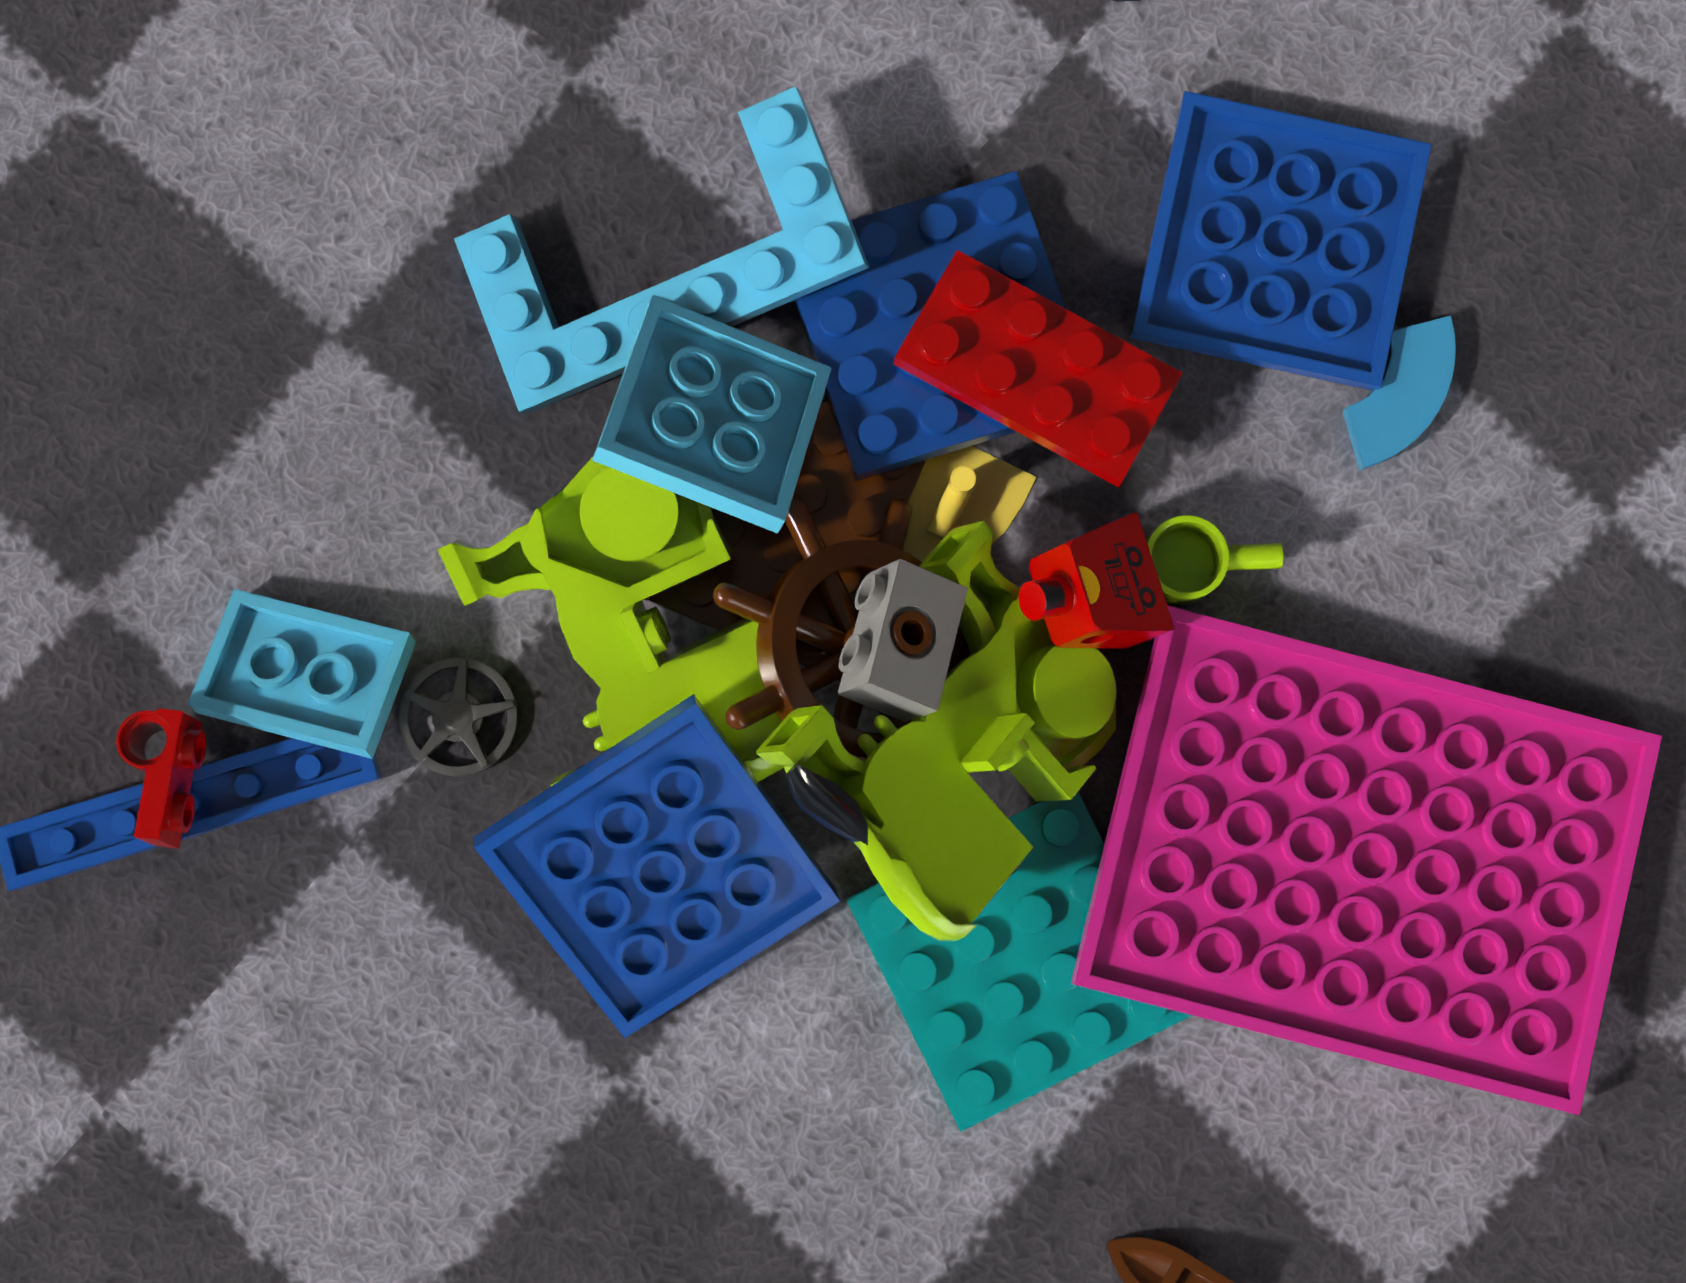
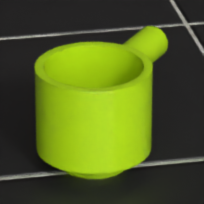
[1146,515,1284,606]

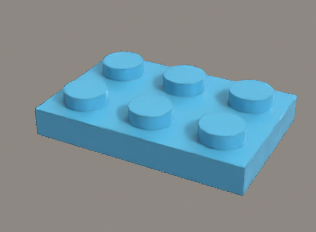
[188,589,416,759]

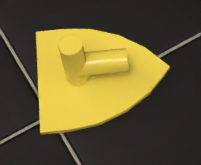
[903,446,1037,562]

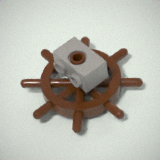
[713,498,969,761]

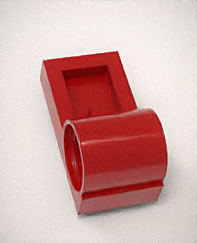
[116,708,206,849]

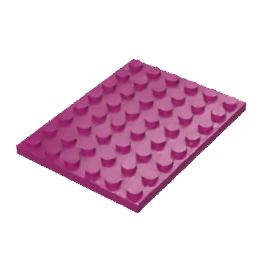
[1071,605,1662,1115]

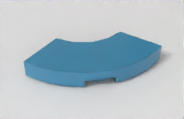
[1342,315,1456,471]

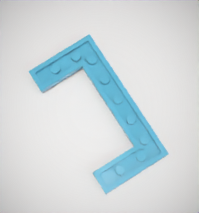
[454,86,870,414]

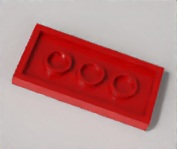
[893,250,1183,488]

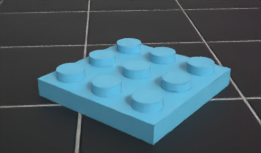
[592,295,832,533]

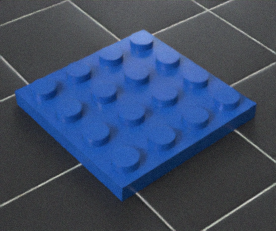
[1130,91,1432,391]
[794,171,1066,481]
[474,694,840,1038]

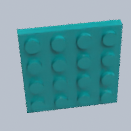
[846,792,1191,1132]

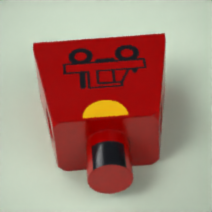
[1018,513,1175,648]

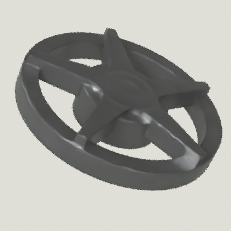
[398,657,519,776]

